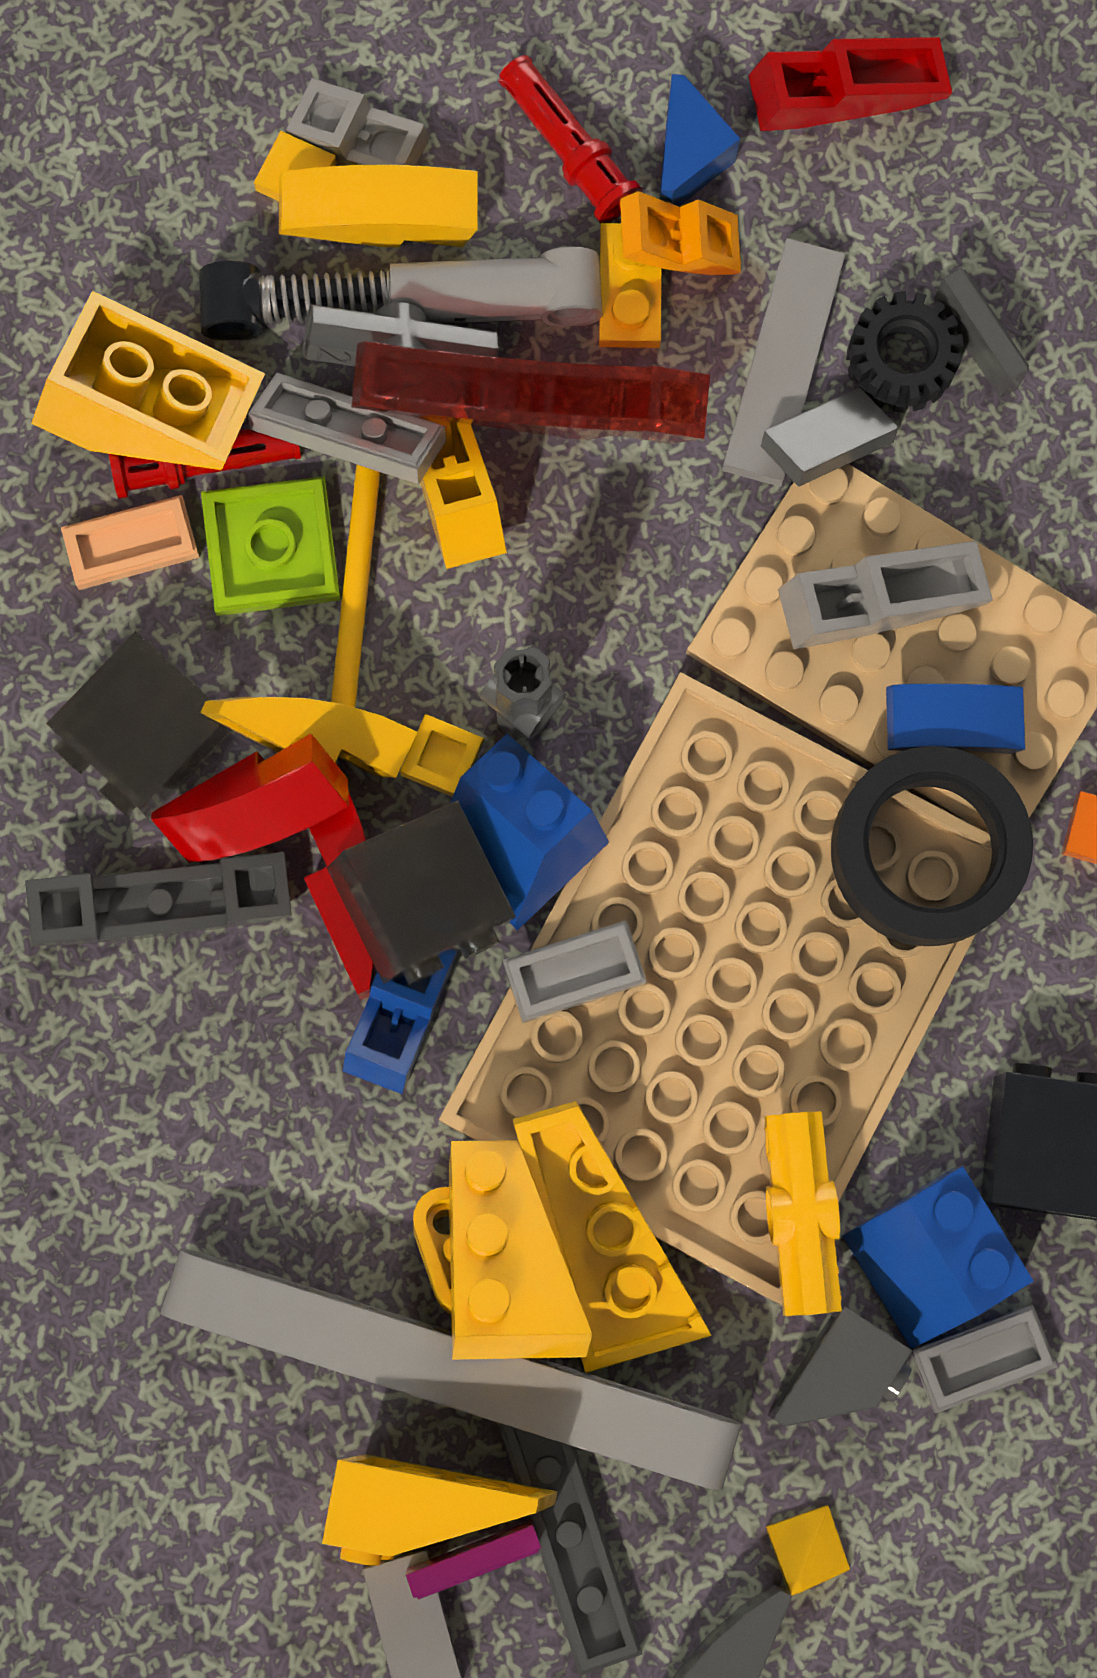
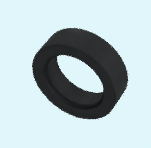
[831,746,1033,946]

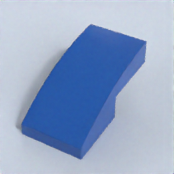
[886,683,1025,754]

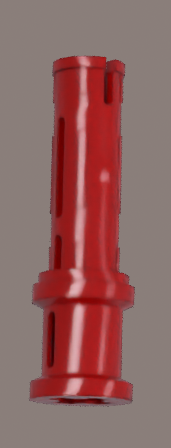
[498,55,643,224]
[108,428,301,499]

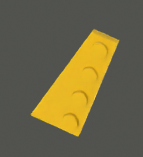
[513,1101,712,1373]

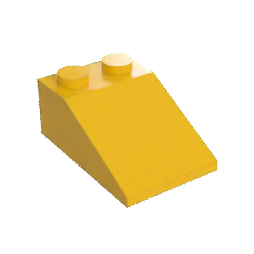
[31,291,265,470]
[322,1454,558,1566]

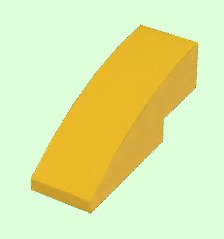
[279,165,478,248]
[200,697,418,778]

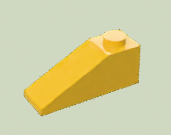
[395,378,507,569]

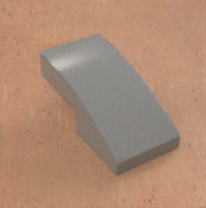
[286,78,430,166]

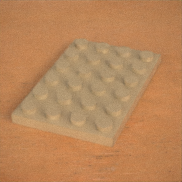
[686,464,1097,834]

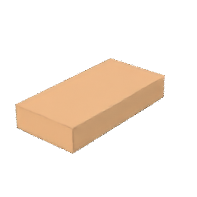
[61,495,200,590]

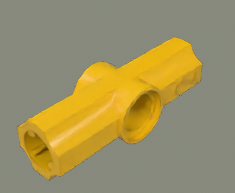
[764,1111,842,1316]

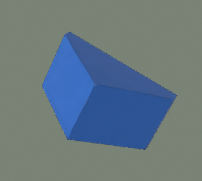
[659,74,740,207]

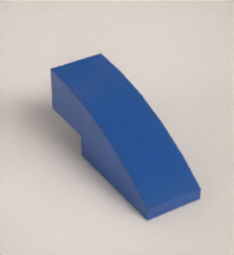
[342,878,477,1094]

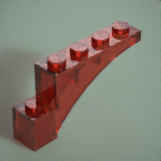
[351,341,710,444]

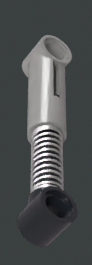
[199,246,603,341]

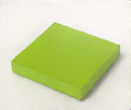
[201,476,341,616]

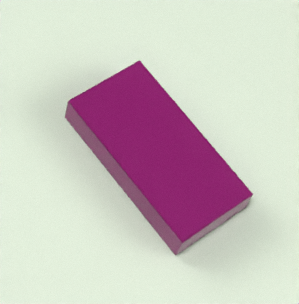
[405,1519,541,1600]

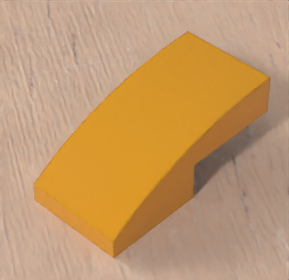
[620,191,741,275]

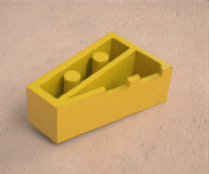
[449,1140,593,1360]

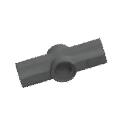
[303,302,498,387]
[479,646,566,741]

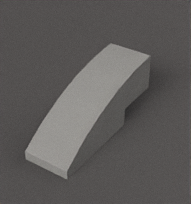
[778,541,993,649]

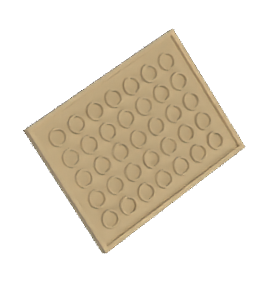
[439,672,992,1306]

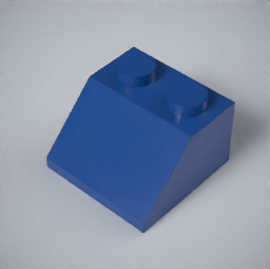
[432,733,609,930]
[842,1166,1034,1349]

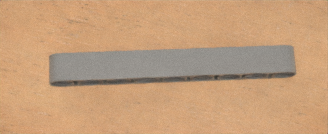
[160,1249,741,1490]

